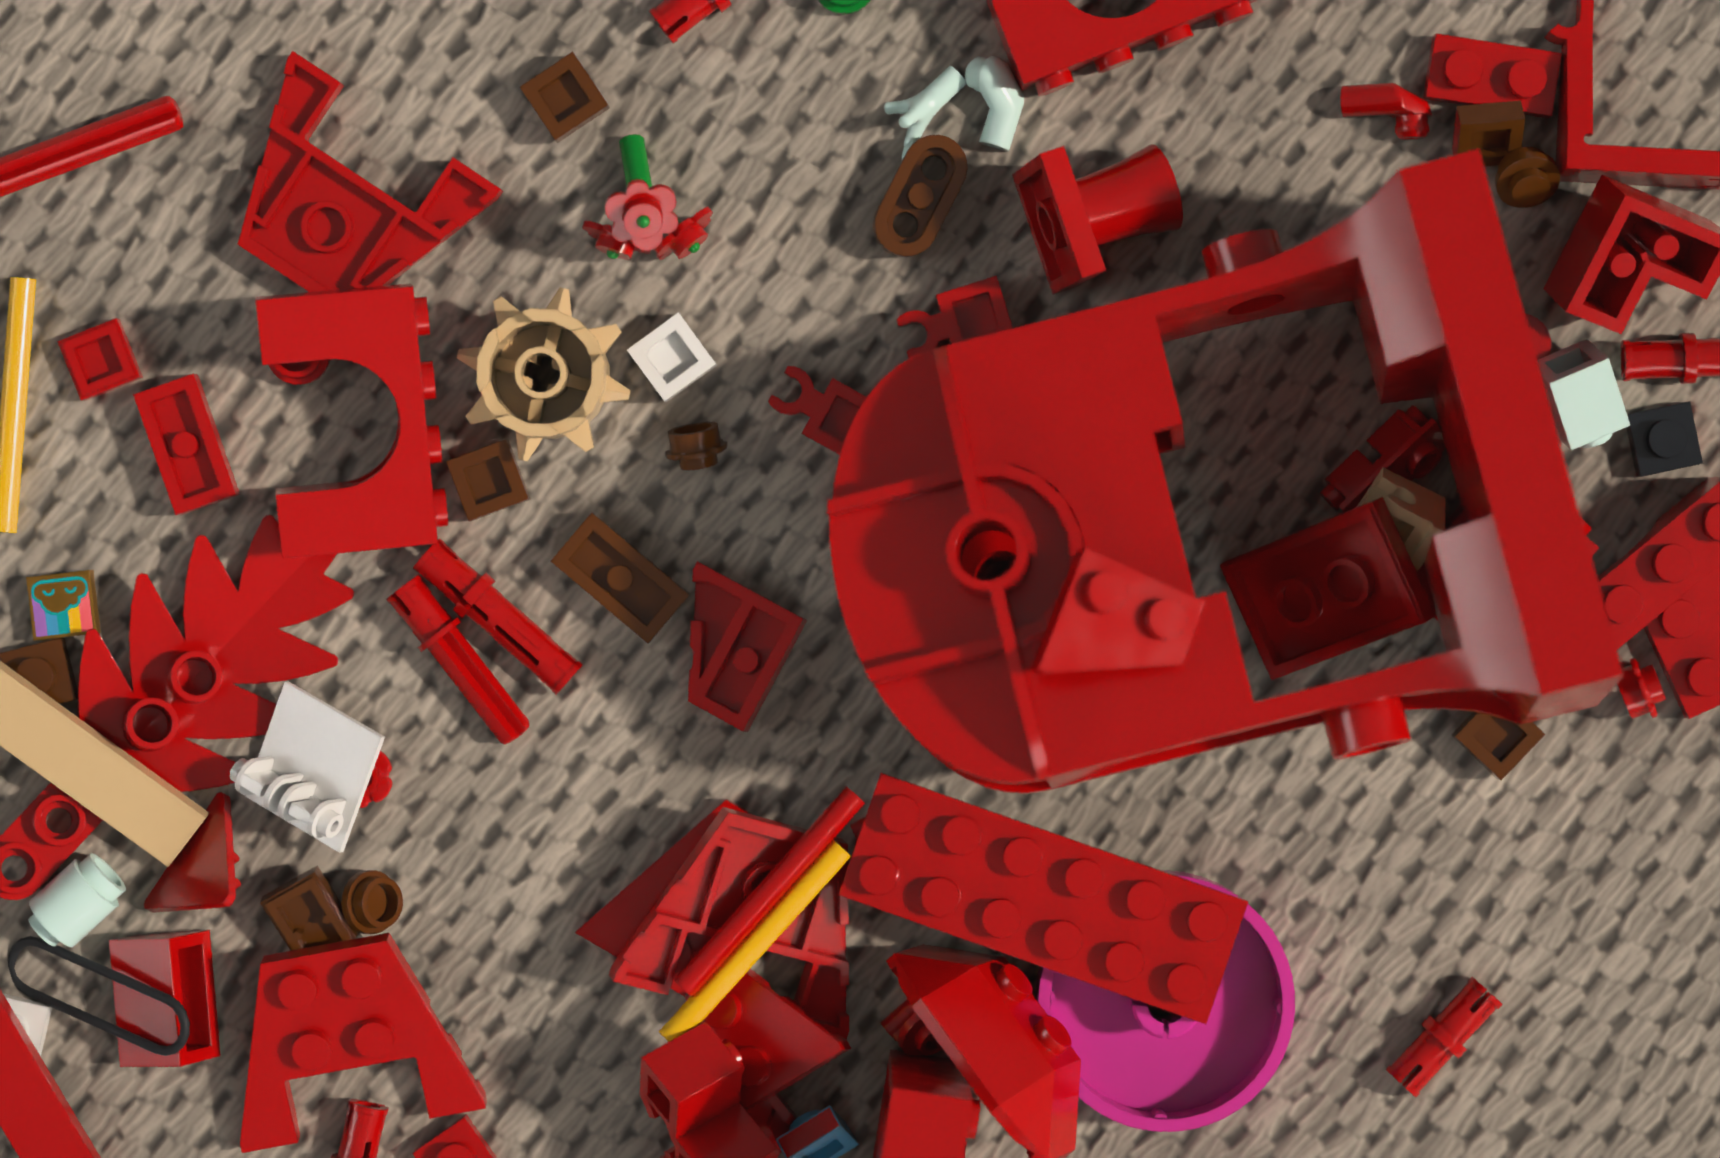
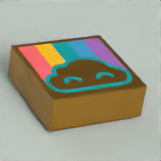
[26,570,101,641]

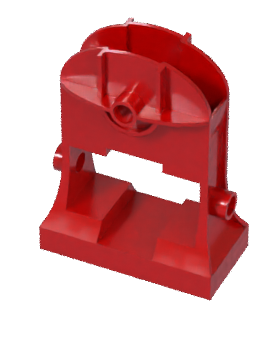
[827,149,1624,794]

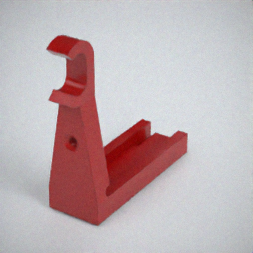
[1544,0,1720,190]

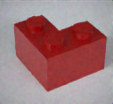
[1543,174,1720,334]

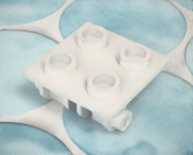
[230,681,385,853]

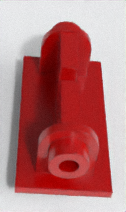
[1319,405,1446,513]

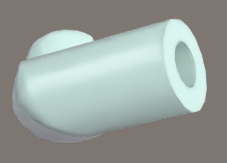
[965,56,1024,152]

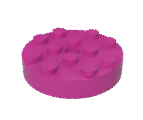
[1035,870,1295,1132]

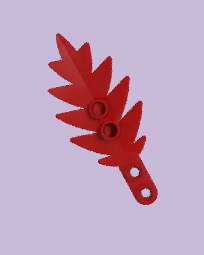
[0,515,354,900]

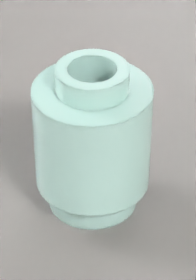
[28,853,126,947]

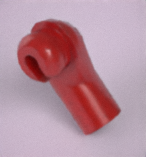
[1340,83,1432,140]

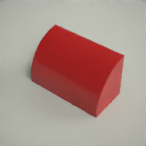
[109,930,221,1067]

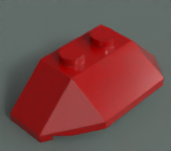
[886,944,1081,1158]

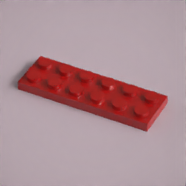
[838,773,1249,1024]

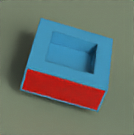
[776,1106,859,1158]

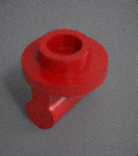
[880,999,943,1056]

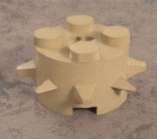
[457,287,631,461]

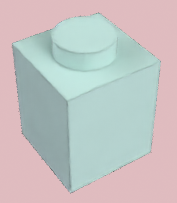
[1537,339,1630,451]

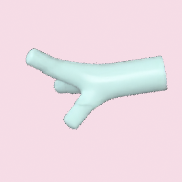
[884,66,967,159]

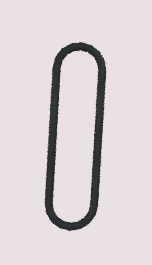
[8,936,190,1056]

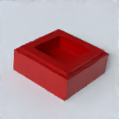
[57,318,143,401]

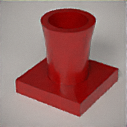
[1012,144,1183,295]

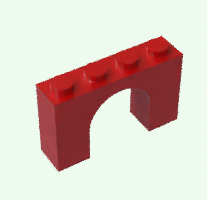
[986,0,1258,96]
[256,283,448,559]

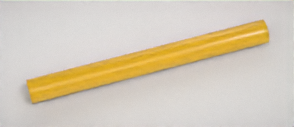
[0,277,36,533]
[659,840,852,1042]

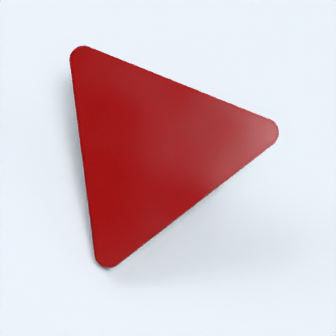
[144,792,241,913]

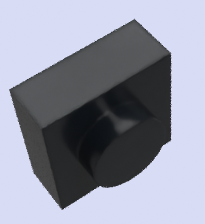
[1626,401,1703,477]

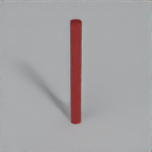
[674,786,865,997]

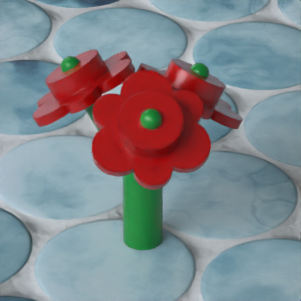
[582,134,713,260]

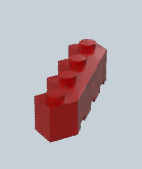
[639,1021,779,1158]

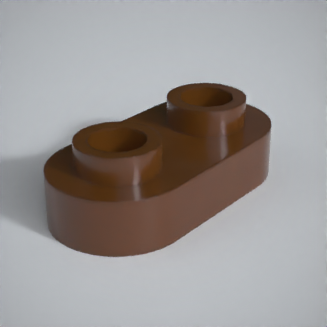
[873,135,968,257]

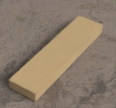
[0,661,209,867]

